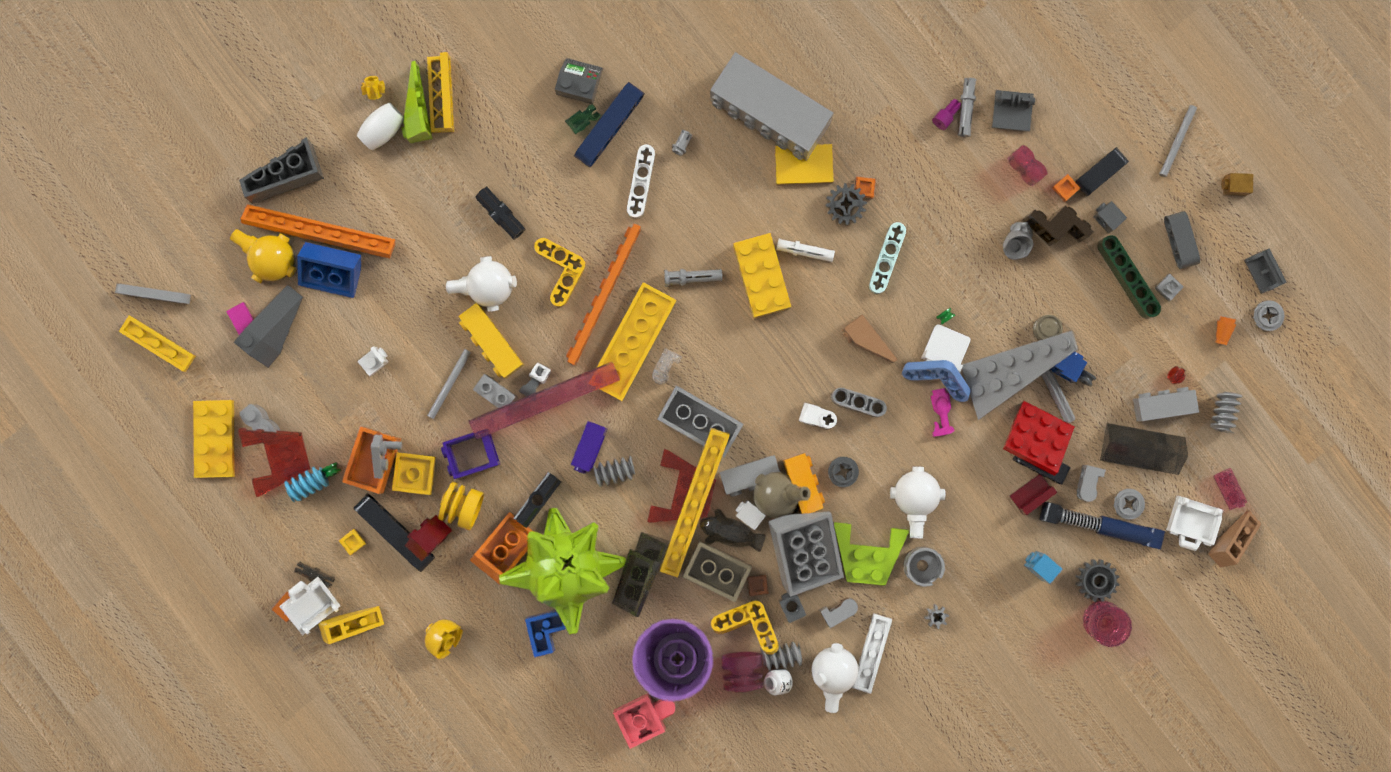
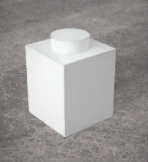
[735,500,766,530]

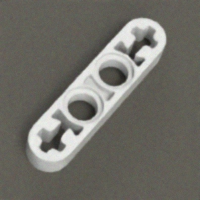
[627,145,655,219]

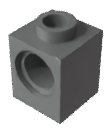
[1093,201,1127,233]
[778,593,806,623]

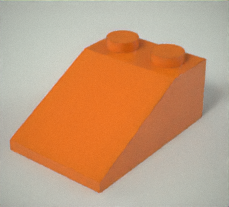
[470,512,532,585]

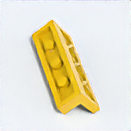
[427,52,454,133]

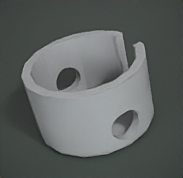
[903,547,945,587]

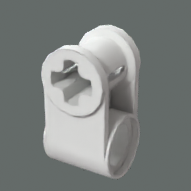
[799,403,837,429]

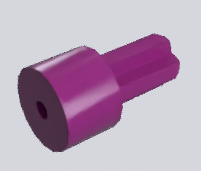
[932,99,961,130]

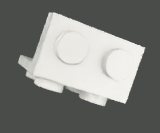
[921,324,970,373]

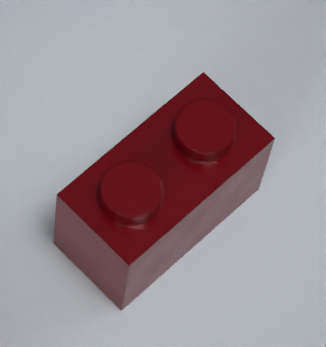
[405,515,452,562]

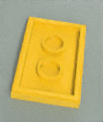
[775,144,834,185]

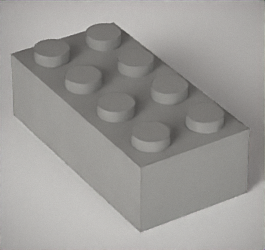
[657,386,743,457]

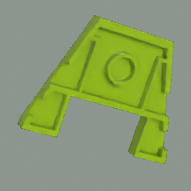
[833,522,909,586]

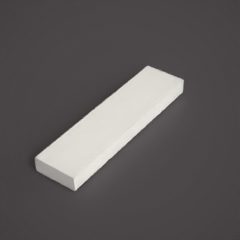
[852,613,892,694]

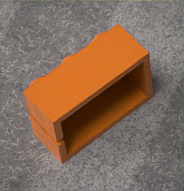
[342,426,402,494]

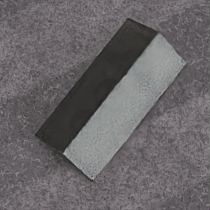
[1100,423,1188,475]
[612,532,670,617]

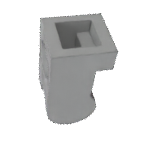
[1077,465,1106,502]
[820,597,858,628]

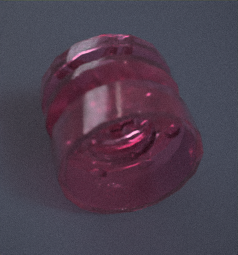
[1082,600,1132,647]
[721,652,763,692]

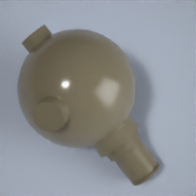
[754,472,811,518]

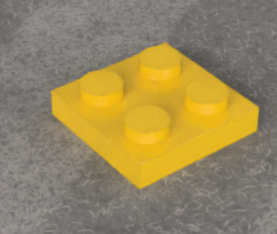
[392,452,436,495]

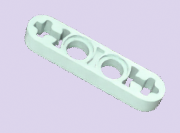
[869,222,906,294]

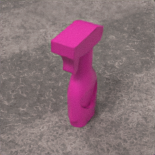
[931,388,954,437]

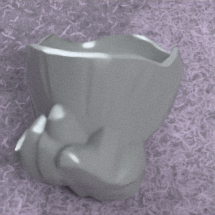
[1003,222,1034,260]

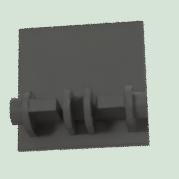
[992,90,1035,132]

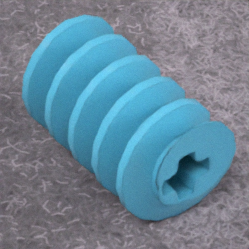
[284,467,329,502]

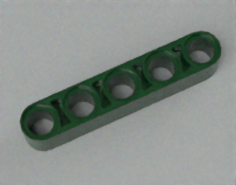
[1097,235,1161,319]

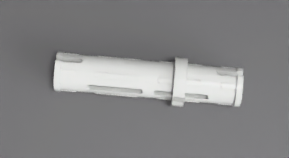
[776,238,835,262]

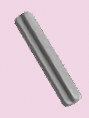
[1041,370,1075,423]

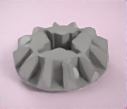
[1253,300,1284,331]
[1113,489,1145,520]

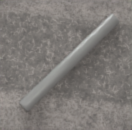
[1159,105,1197,177]
[427,349,471,419]

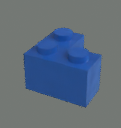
[1049,352,1087,383]
[525,610,566,657]

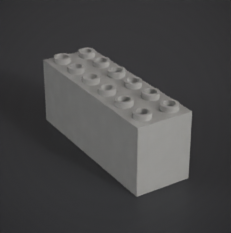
[710,52,833,161]

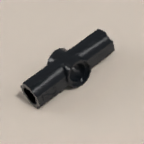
[475,186,526,240]
[513,472,561,528]

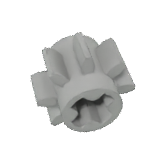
[924,604,949,629]

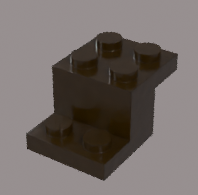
[1022,205,1094,246]

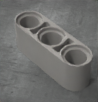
[831,388,887,417]

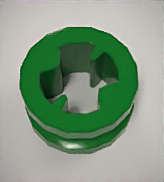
[936,308,955,325]
[322,462,342,478]

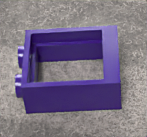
[571,421,608,474]
[441,428,501,479]

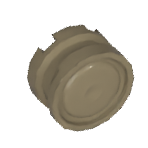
[1033,315,1063,341]

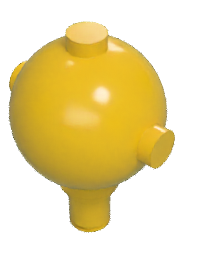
[230,229,296,284]

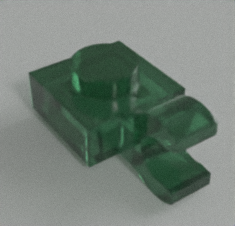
[565,104,601,134]

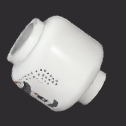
[764,669,793,696]

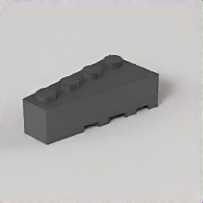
[239,137,324,204]

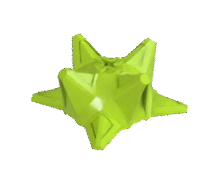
[499,508,626,635]

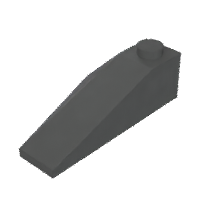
[233,285,303,368]

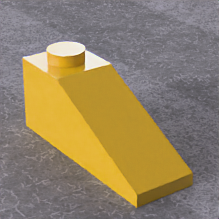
[318,606,384,644]

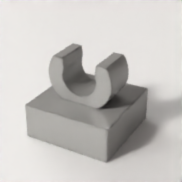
[1155,274,1184,301]

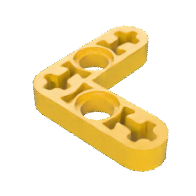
[534,238,586,307]
[711,600,779,655]

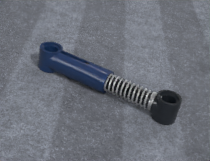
[1039,502,1165,550]

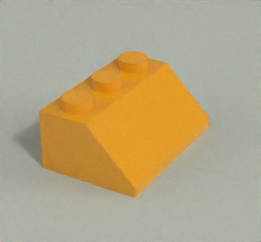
[782,453,825,514]

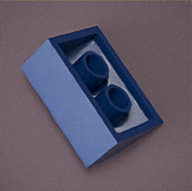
[297,242,361,298]

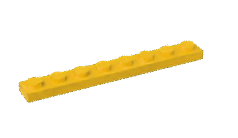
[660,428,730,578]

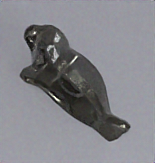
[699,509,766,552]

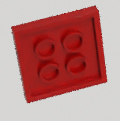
[1003,400,1075,476]

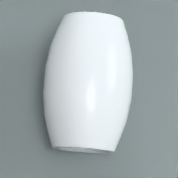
[357,103,404,150]

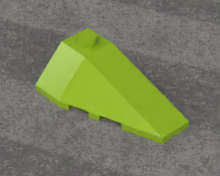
[402,61,433,143]

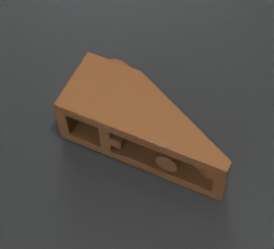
[842,314,898,363]
[1208,510,1261,567]

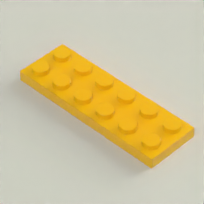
[589,282,677,401]

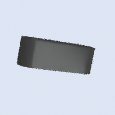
[1164,211,1200,269]

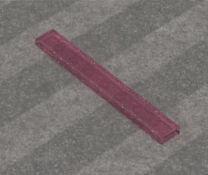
[469,362,620,440]

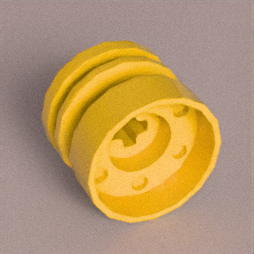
[438,482,484,531]

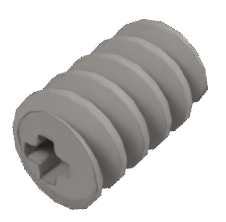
[1210,392,1243,433]
[593,456,635,487]
[761,642,802,671]

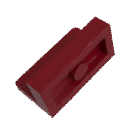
[1010,474,1058,515]

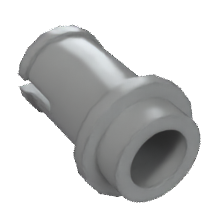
[672,130,693,156]

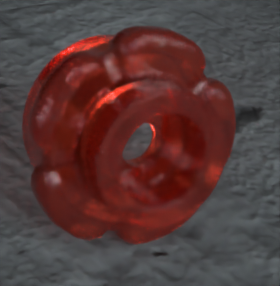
[1167,366,1186,384]

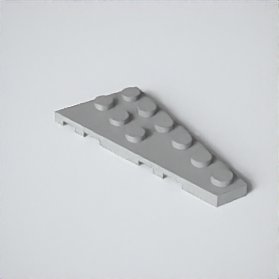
[962,331,1078,420]

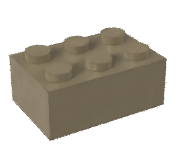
[683,540,752,602]

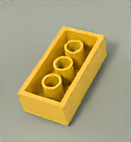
[733,233,791,319]

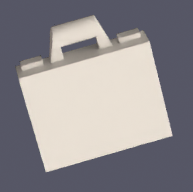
[1166,496,1224,551]
[280,577,340,635]

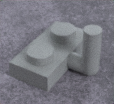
[371,435,402,478]

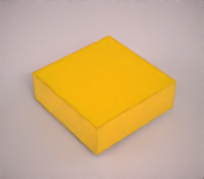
[339,529,367,556]

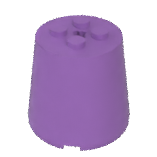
[633,619,713,701]

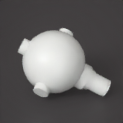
[446,256,517,311]
[890,467,945,538]
[812,643,859,713]

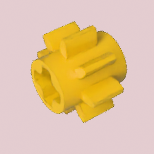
[361,76,385,100]

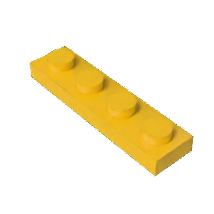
[118,315,196,372]

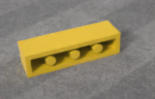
[458,303,524,379]

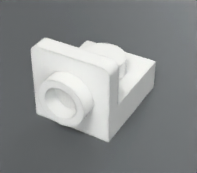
[358,346,388,376]

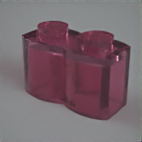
[1008,145,1048,187]

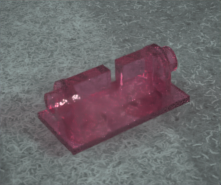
[1213,468,1247,510]

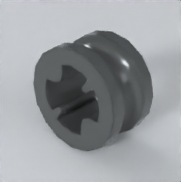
[1078,370,1096,387]

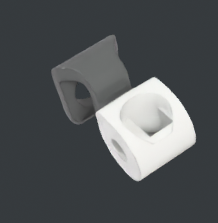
[519,363,551,401]

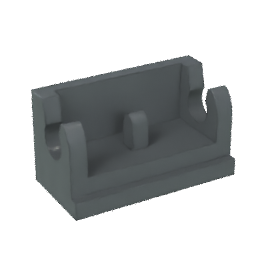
[1244,248,1287,294]

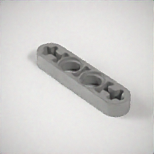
[115,284,191,304]

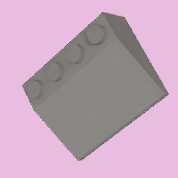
[768,511,844,597]

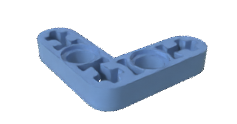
[902,360,971,402]

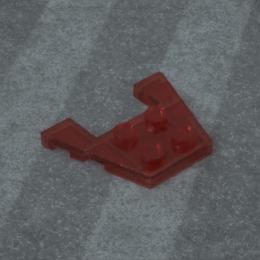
[238,428,310,497]
[647,449,716,523]

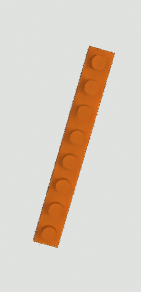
[240,204,396,259]
[566,224,641,366]

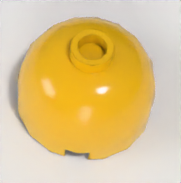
[425,619,463,659]

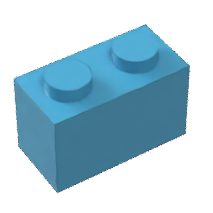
[1024,551,1062,584]

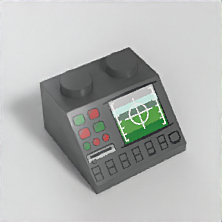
[555,58,603,104]

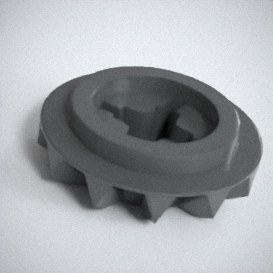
[828,457,859,487]

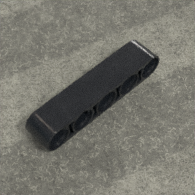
[353,493,435,572]

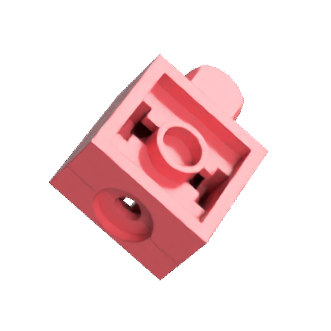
[613,693,675,749]

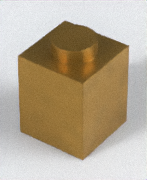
[1221,173,1253,196]

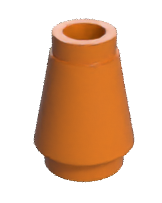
[1215,316,1236,345]

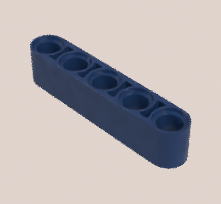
[574,82,645,168]

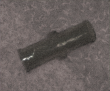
[294,561,335,589]

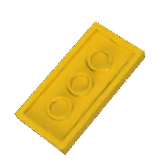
[193,400,235,478]

